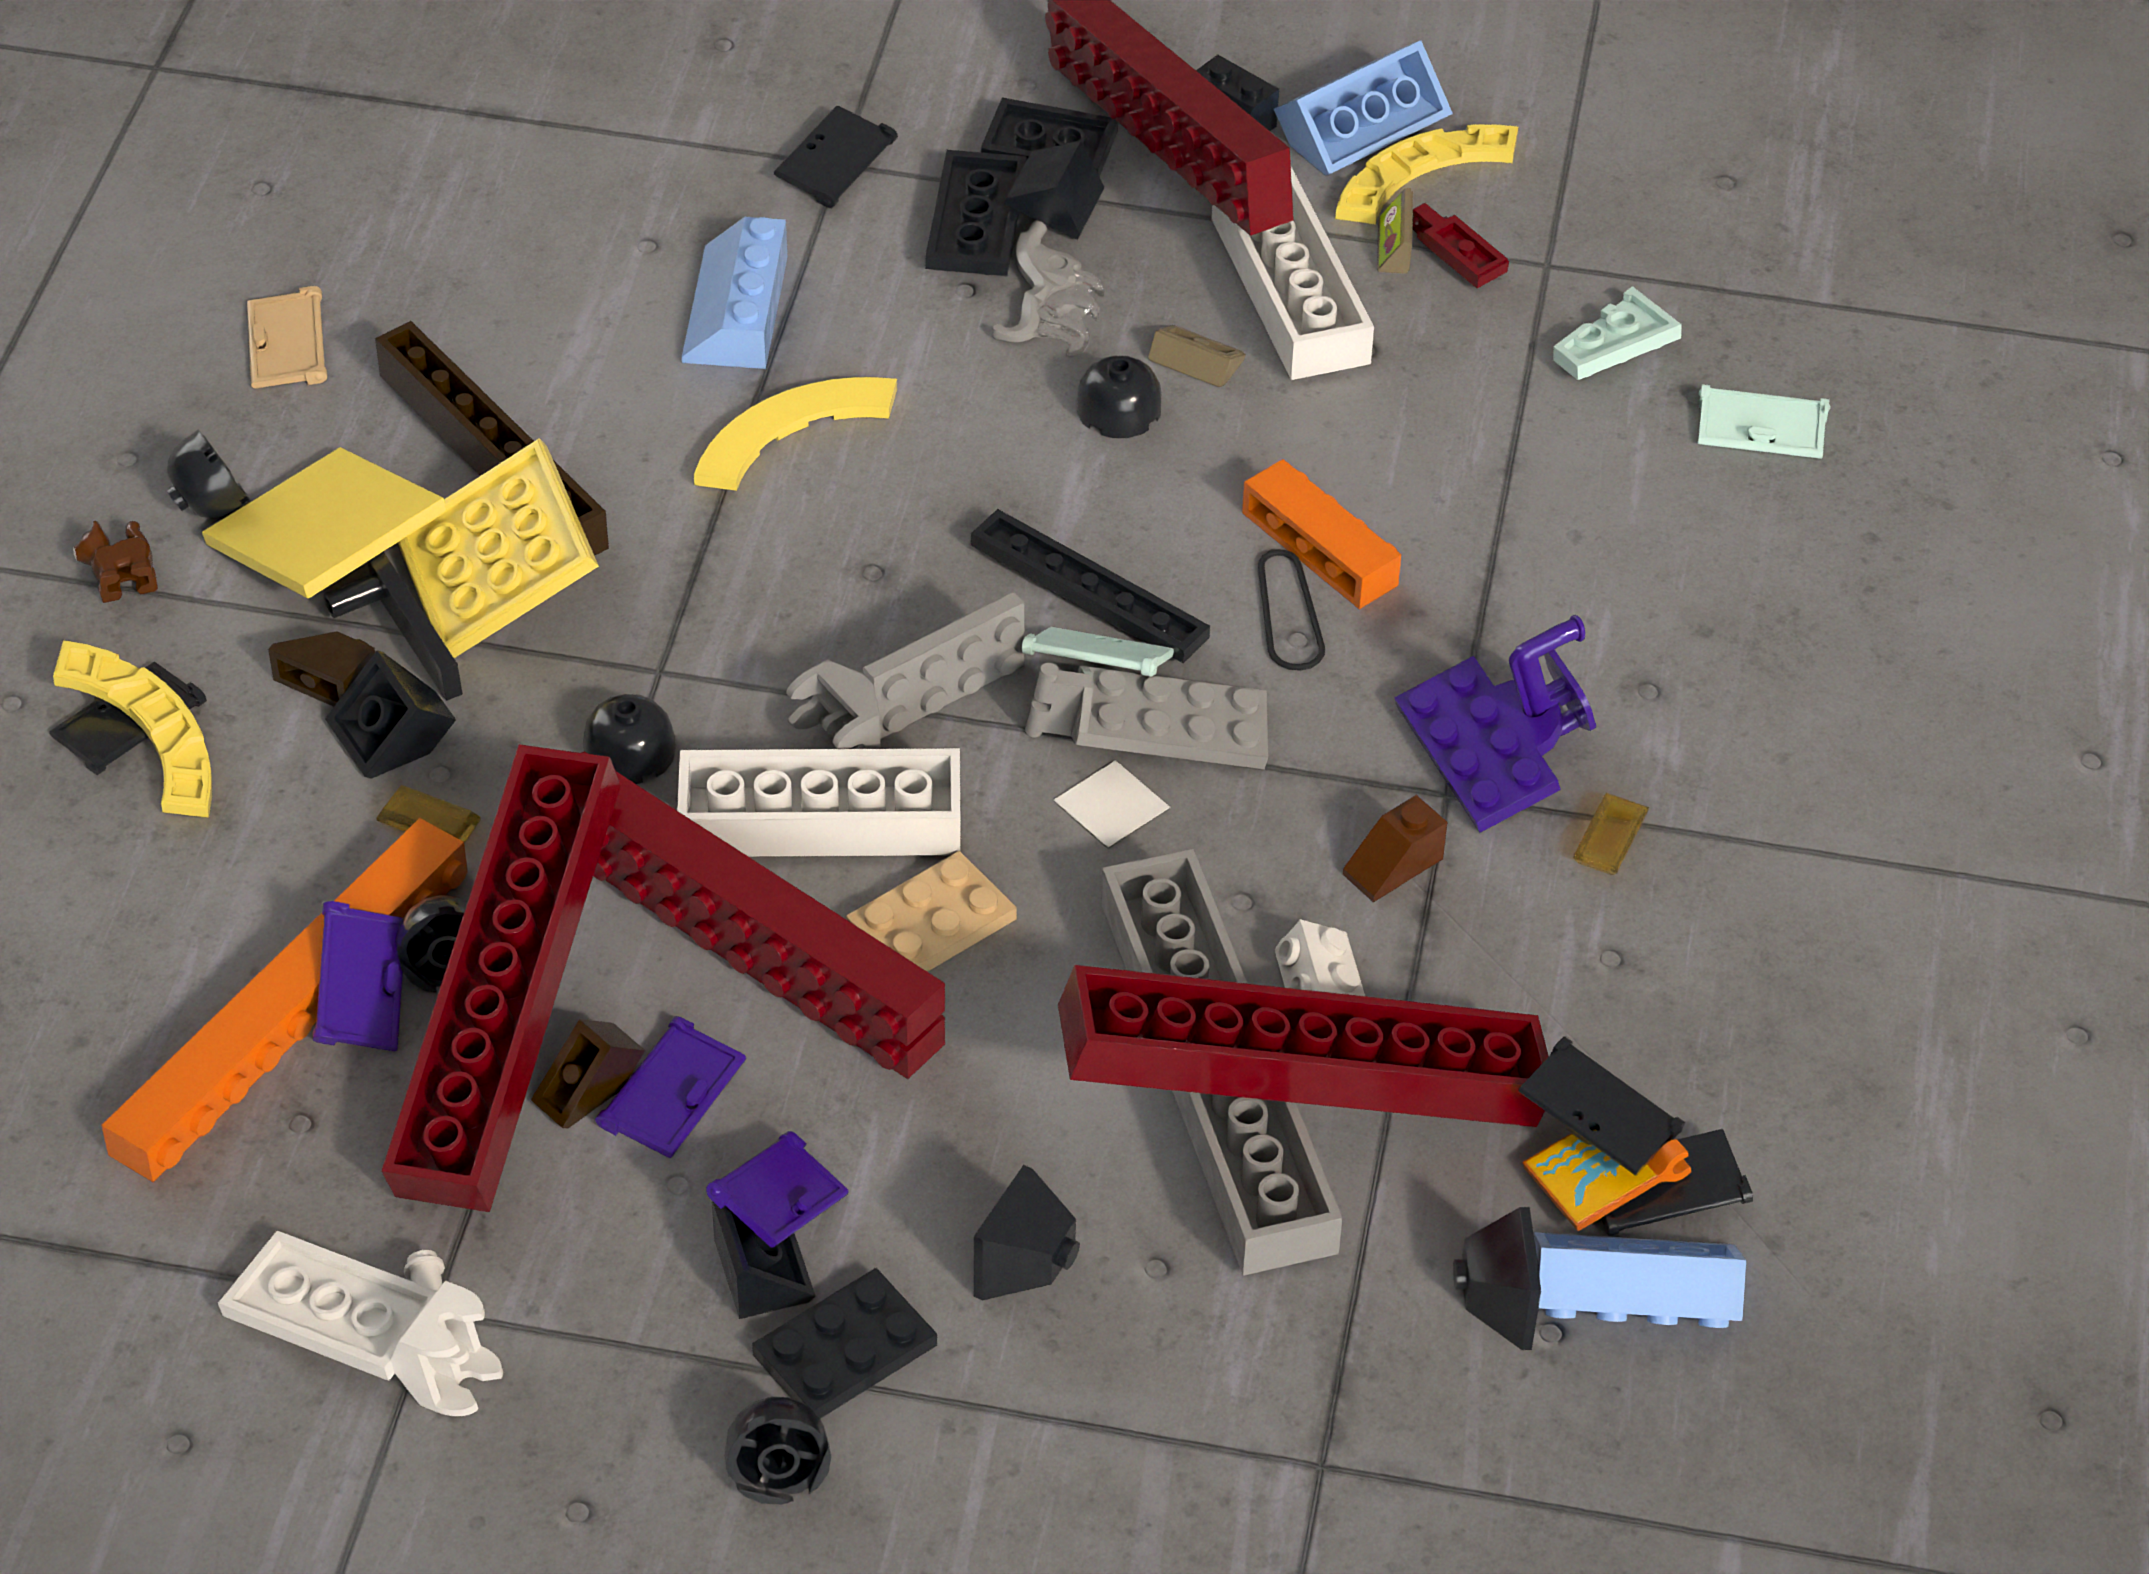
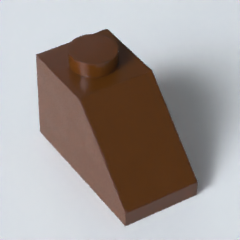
[1343,795,1448,902]

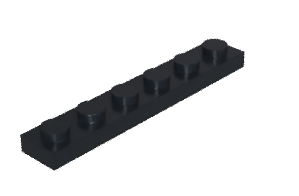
[971,509,1210,663]

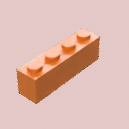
[1242,459,1401,610]

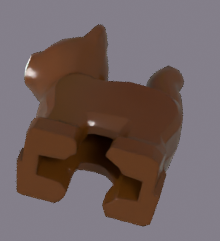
[73,521,158,603]

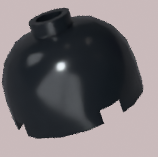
[1077,355,1161,438]
[166,429,251,519]
[583,694,676,784]
[396,895,468,992]
[725,1397,831,1504]

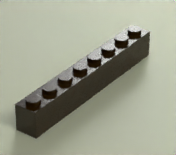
[375,321,609,556]

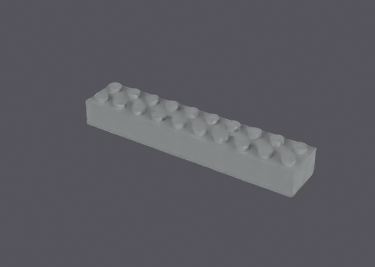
[1101,849,1342,1276]

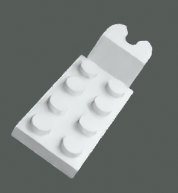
[218,1231,503,1416]

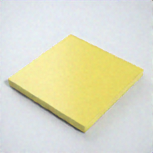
[398,438,598,658]
[202,447,447,599]

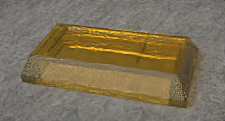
[377,785,481,842]
[1573,793,1649,875]

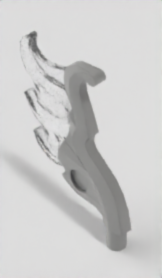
[993,221,1104,357]

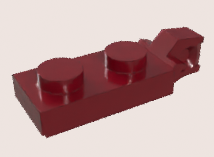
[1412,203,1509,288]

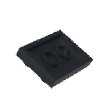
[981,97,1118,177]
[752,1267,937,1419]

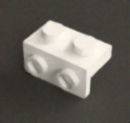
[1275,919,1365,996]

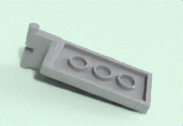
[1025,663,1268,770]

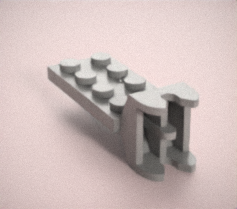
[786,592,1024,749]

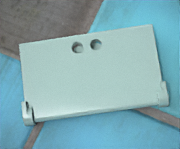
[1698,384,1830,459]
[1022,627,1174,677]

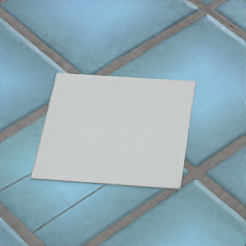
[1054,760,1170,848]

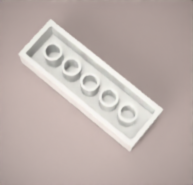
[1212,167,1374,380]
[677,748,960,857]

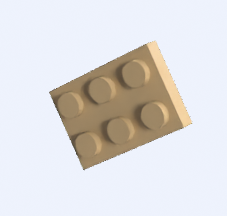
[846,851,1017,972]

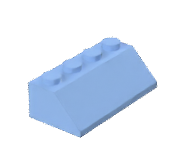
[1274,40,1453,176]
[682,217,787,369]
[1534,1232,1746,1328]

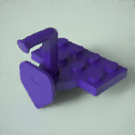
[1394,615,1596,833]

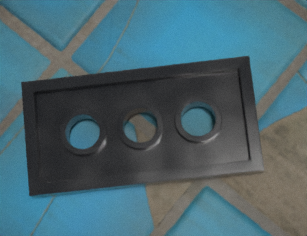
[925,150,1027,276]

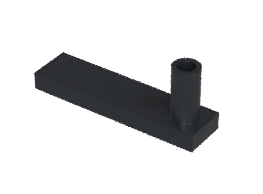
[324,551,463,701]

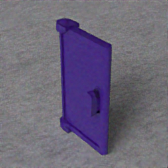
[313,901,403,1051]
[595,1016,746,1158]
[706,1131,848,1247]

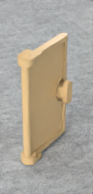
[247,286,327,388]

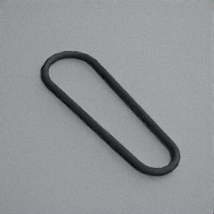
[1258,549,1325,671]

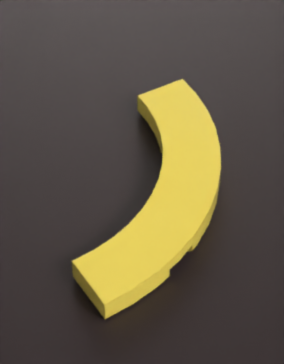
[1335,125,1518,224]
[694,377,897,491]
[53,640,212,818]

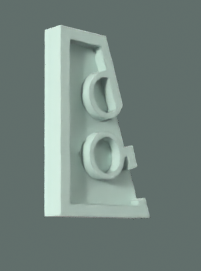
[1553,286,1682,380]

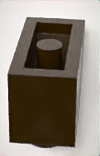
[268,631,375,707]
[531,1019,645,1129]

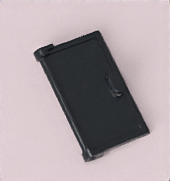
[774,106,898,208]
[49,662,207,775]
[1518,1036,1685,1176]
[1602,1129,1753,1236]

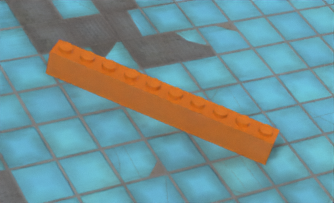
[101,818,468,1182]

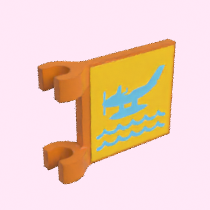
[1523,1130,1691,1232]

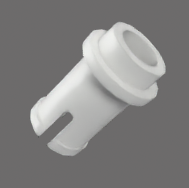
[404,1250,445,1291]

